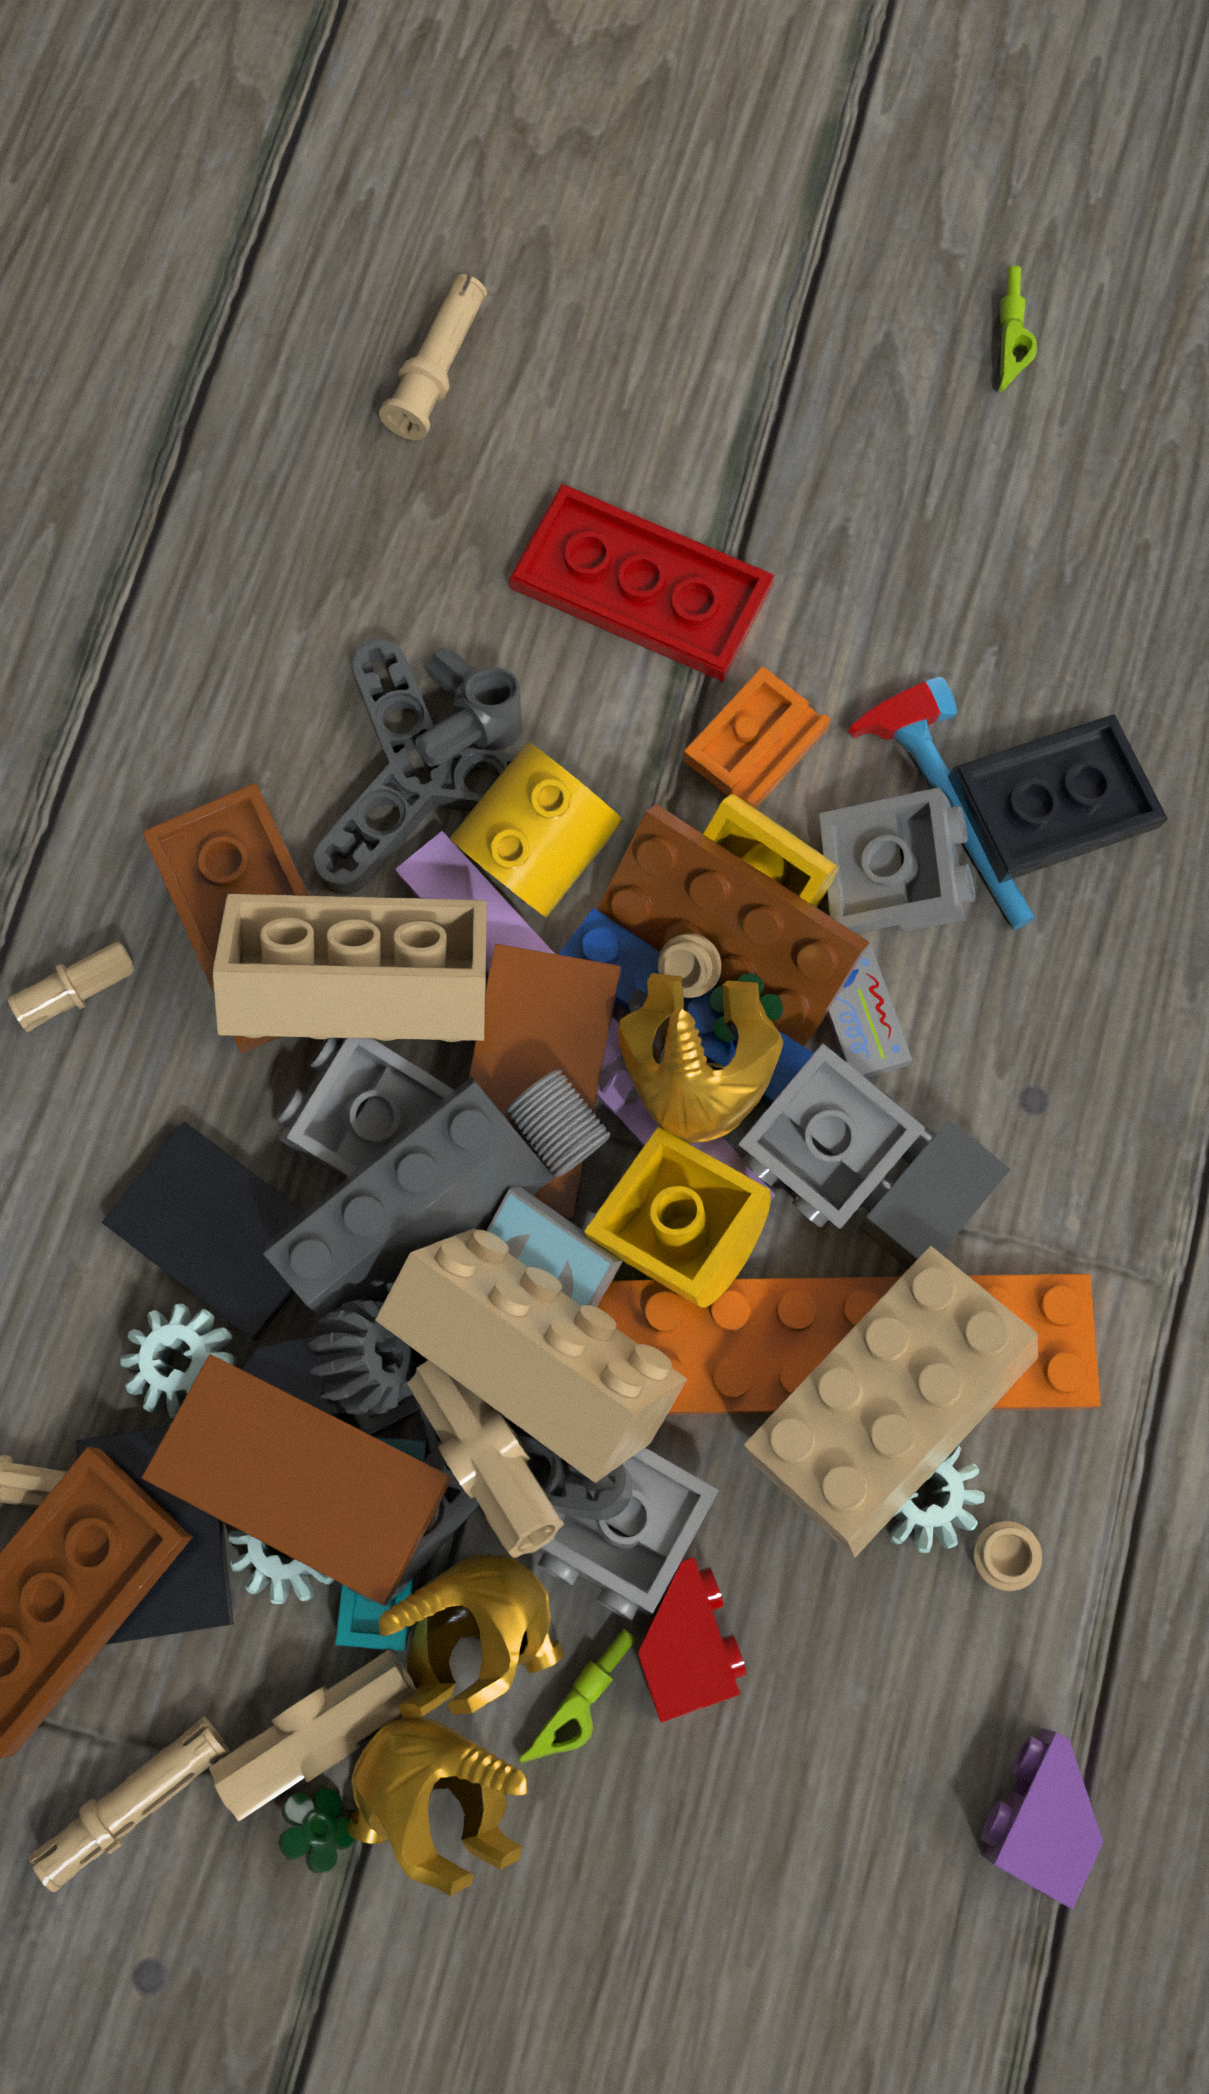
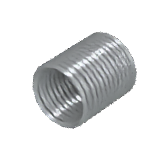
[505,1070,610,1177]

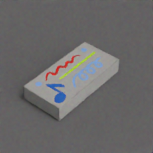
[826,944,913,1079]

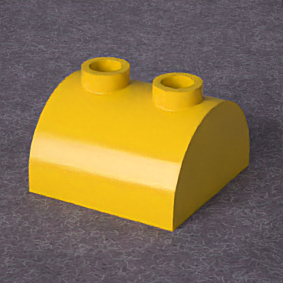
[449,742,624,917]
[703,794,839,908]
[584,1127,771,1308]

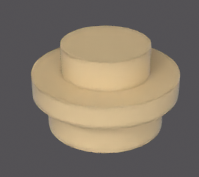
[658,933,722,998]
[973,1521,1042,1591]

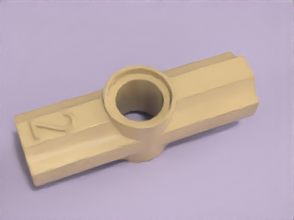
[407,1360,564,1558]
[209,1650,416,1822]

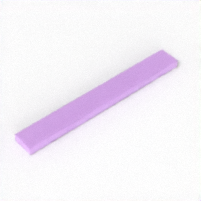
[395,831,775,1201]

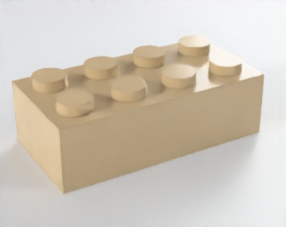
[213,894,487,1042]
[375,1228,687,1483]
[744,1246,1038,1558]

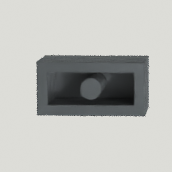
[859,1119,1011,1269]

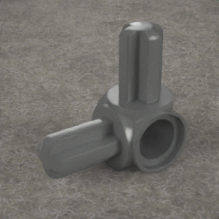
[415,648,523,767]

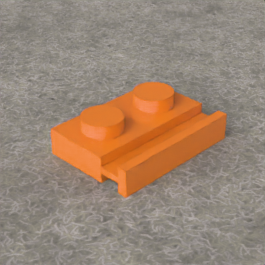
[683,666,831,809]

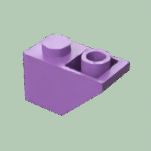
[981,1728,1103,1910]

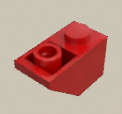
[637,1557,747,1723]

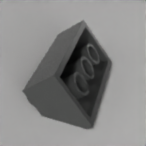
[263,1076,555,1318]

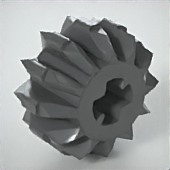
[307,1299,419,1416]

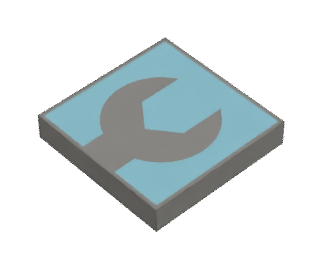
[487,1187,623,1308]

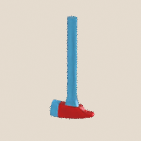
[847,677,1035,930]

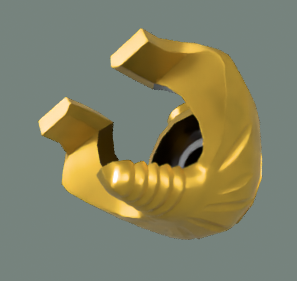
[618,973,784,1144]
[378,1554,564,1719]
[347,1718,528,1896]

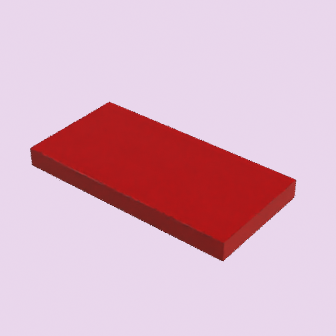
[509,483,775,682]

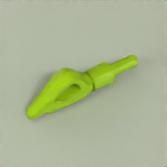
[998,265,1037,393]
[517,1628,637,1763]

